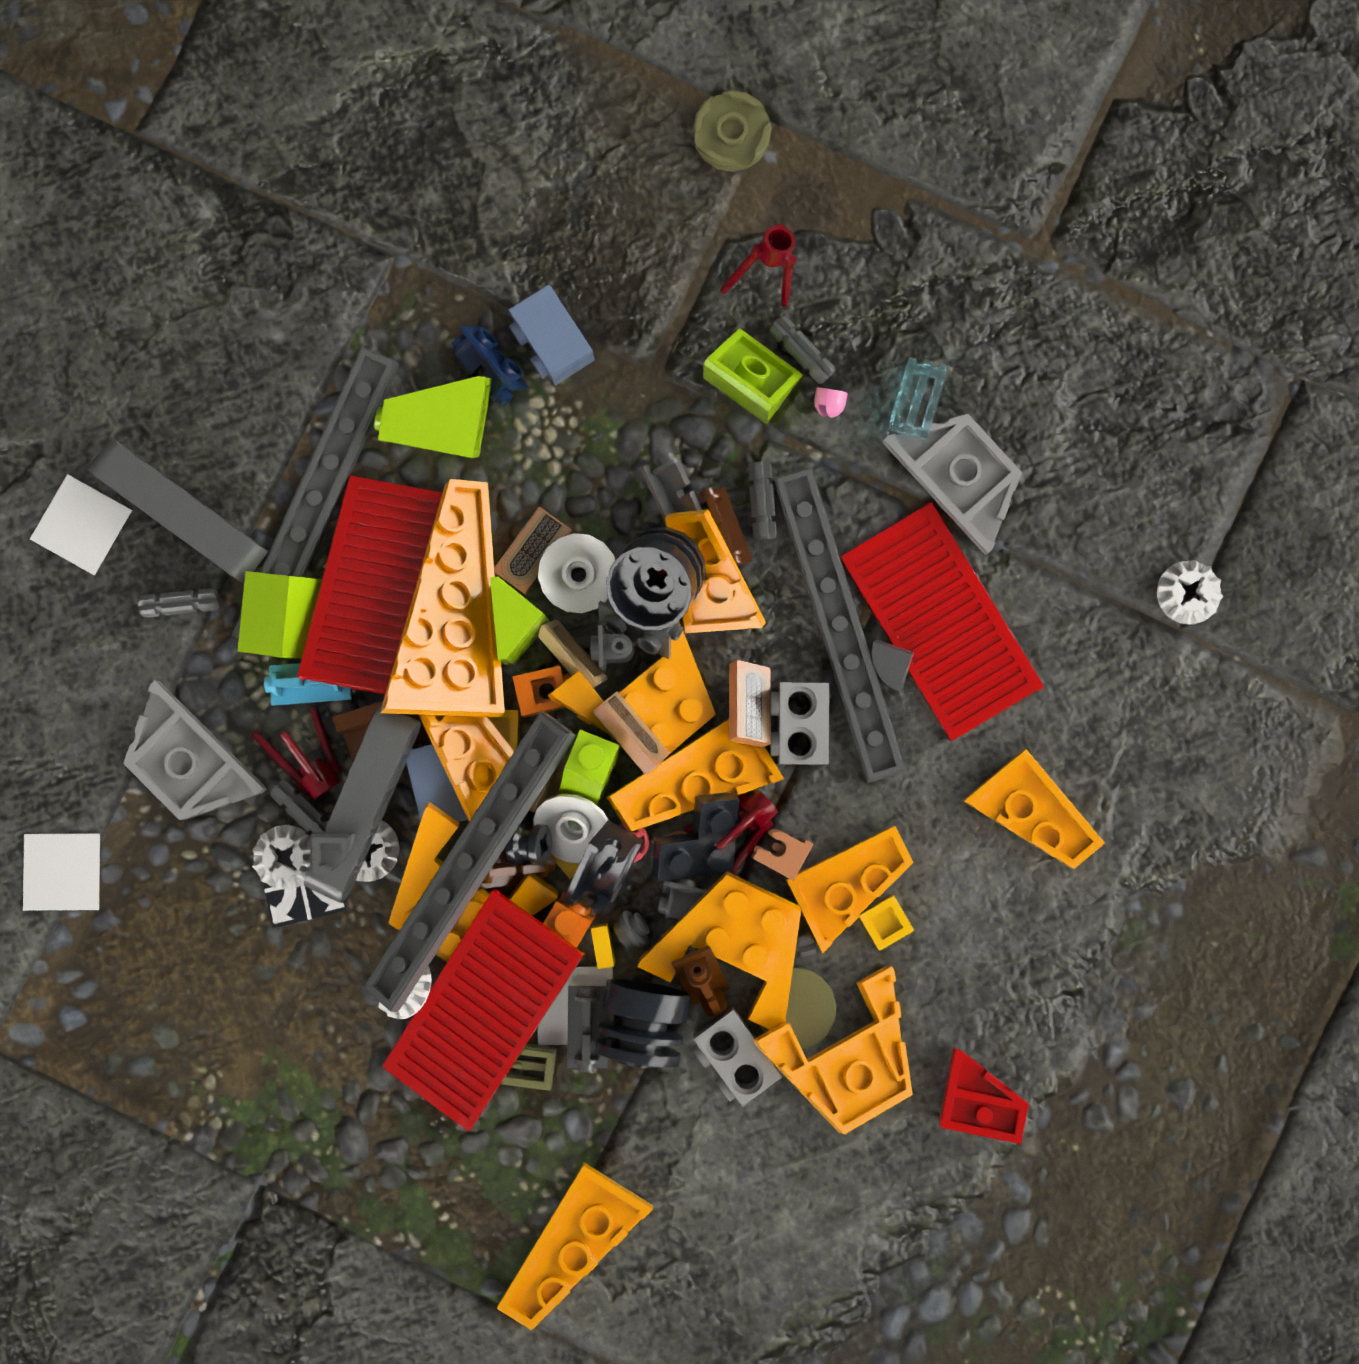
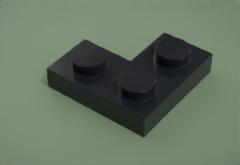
[652,792,739,882]

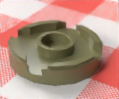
[693,90,772,172]
[757,967,837,1049]

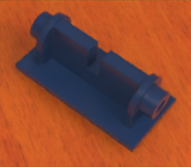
[452,326,528,406]

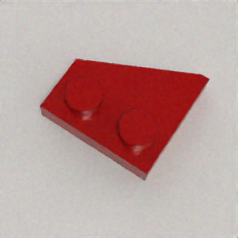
[938,1047,1029,1144]

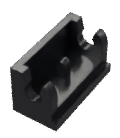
[563,820,643,915]

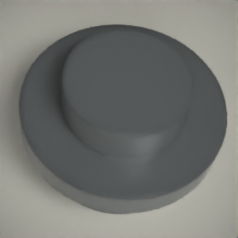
[613,910,650,950]

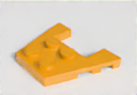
[548,621,716,753]
[388,802,558,962]
[637,871,801,1030]
[753,966,913,1135]

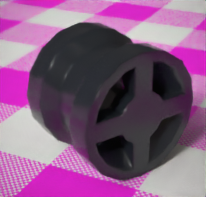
[505,823,552,866]

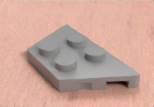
[882,414,1022,555]
[123,680,267,820]

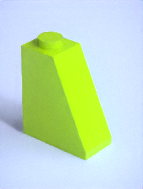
[374,376,492,458]
[559,730,623,807]

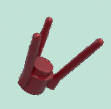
[720,224,796,307]
[252,706,342,800]
[685,789,778,875]

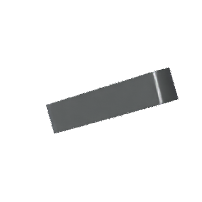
[87,438,269,583]
[304,705,421,903]

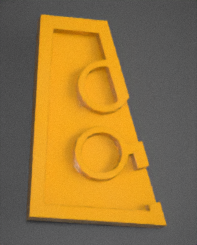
[665,509,766,634]
[962,749,1105,869]
[786,825,914,953]

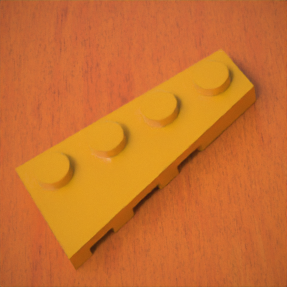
[418,714,514,821]
[606,718,784,832]
[497,1162,653,1330]

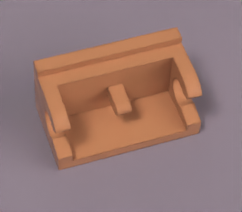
[750,829,813,881]

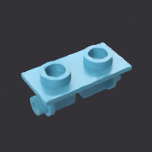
[264,663,352,706]

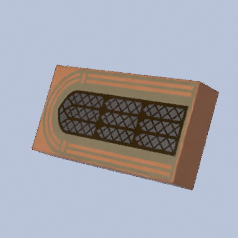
[494,507,572,595]
[729,660,771,748]
[593,691,670,775]

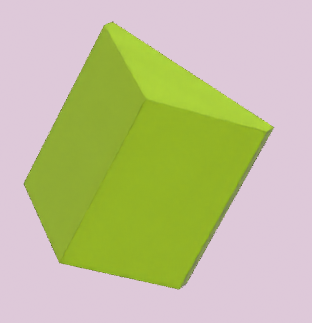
[703,328,803,424]
[237,571,322,659]
[490,576,550,665]

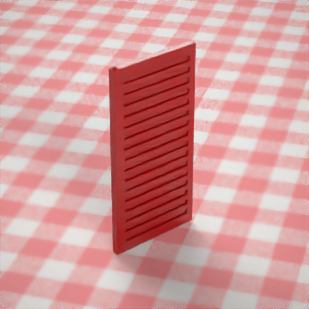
[297,475,442,694]
[840,502,1044,741]
[382,889,585,1132]

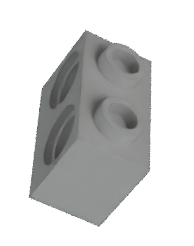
[770,682,829,765]
[692,1005,782,1107]

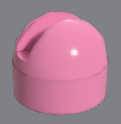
[814,388,848,418]

